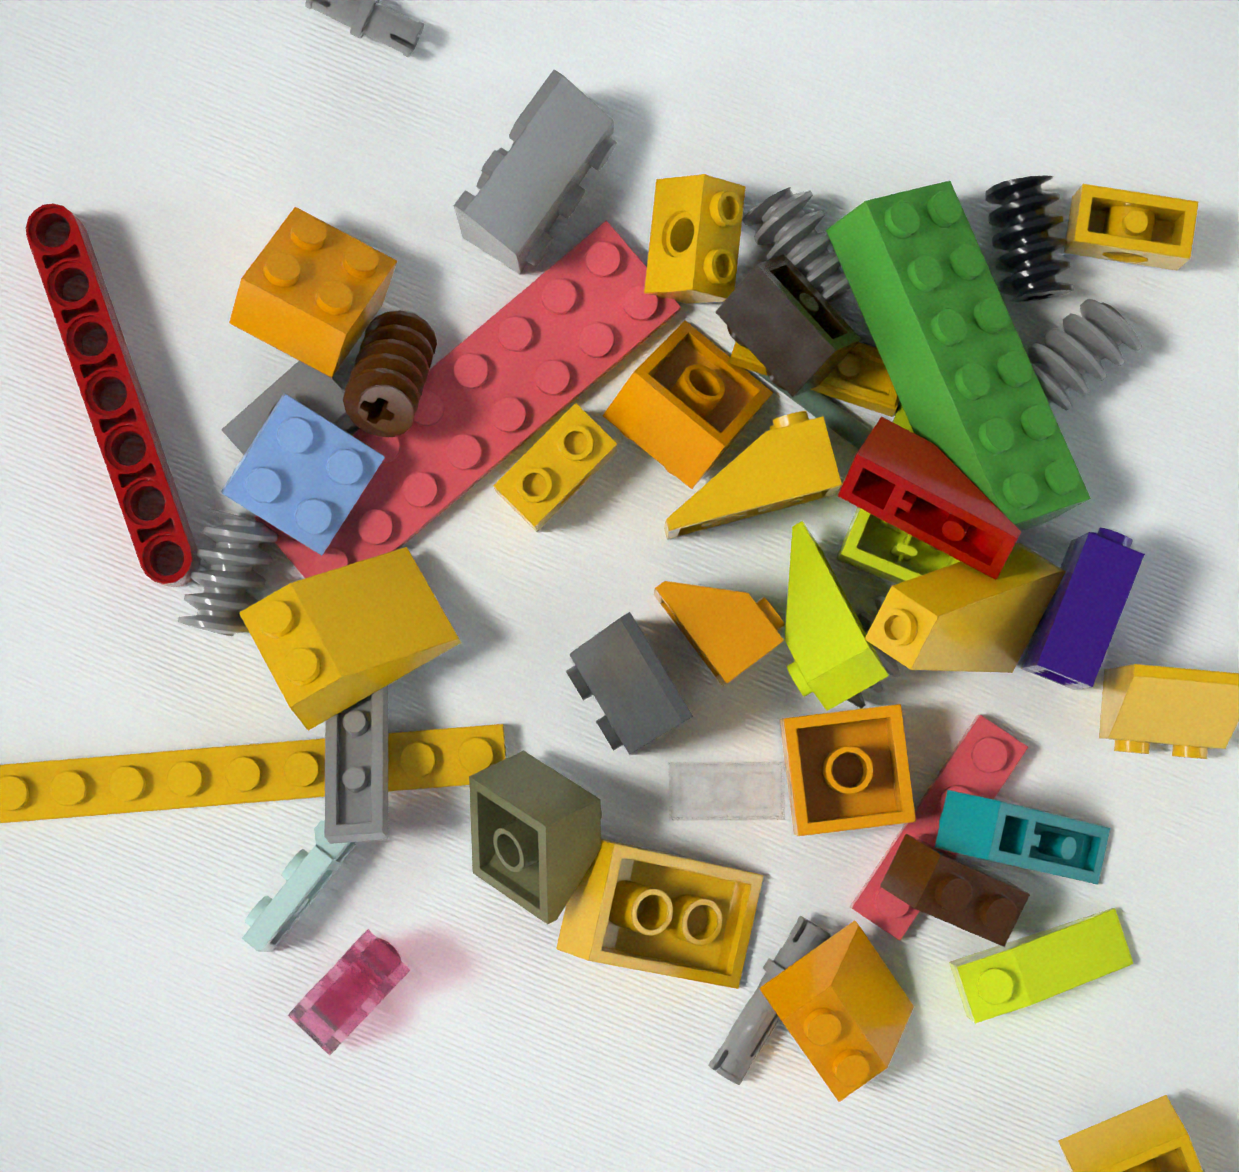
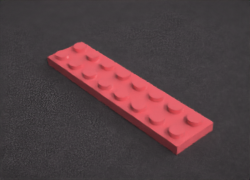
[254,220,681,578]

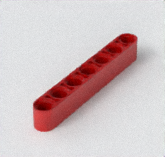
[25,203,200,587]

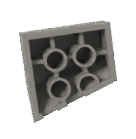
[453,69,617,274]

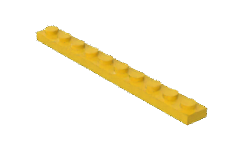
[0,724,506,823]

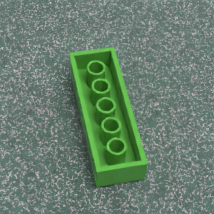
[826,180,1091,531]

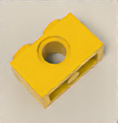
[644,174,746,304]
[1064,184,1199,271]
[493,403,617,532]

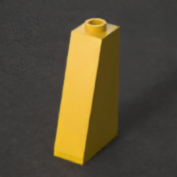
[865,543,1066,673]

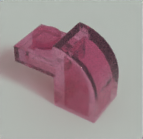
[287,929,411,1056]

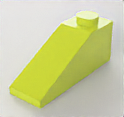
[784,521,889,711]
[949,908,1134,1024]

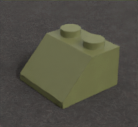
[469,750,602,925]

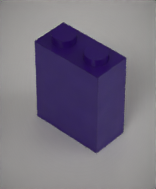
[1020,528,1145,690]

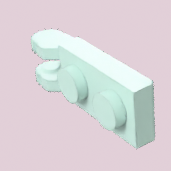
[241,820,356,952]

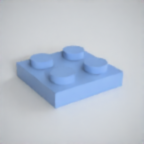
[221,392,385,556]

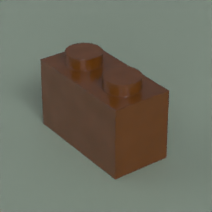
[880,834,1030,947]

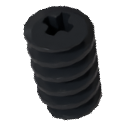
[985,175,1074,302]

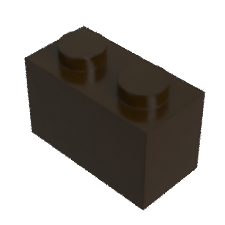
[716,254,861,397]

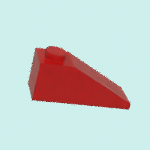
[838,416,1021,580]

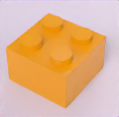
[229,207,397,378]
[779,704,916,836]

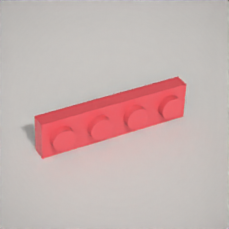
[850,715,1028,941]

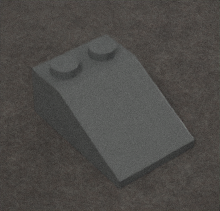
[566,612,693,755]

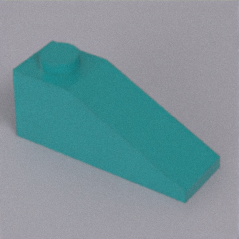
[935,790,1110,885]

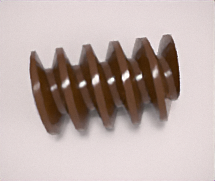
[343,310,437,437]

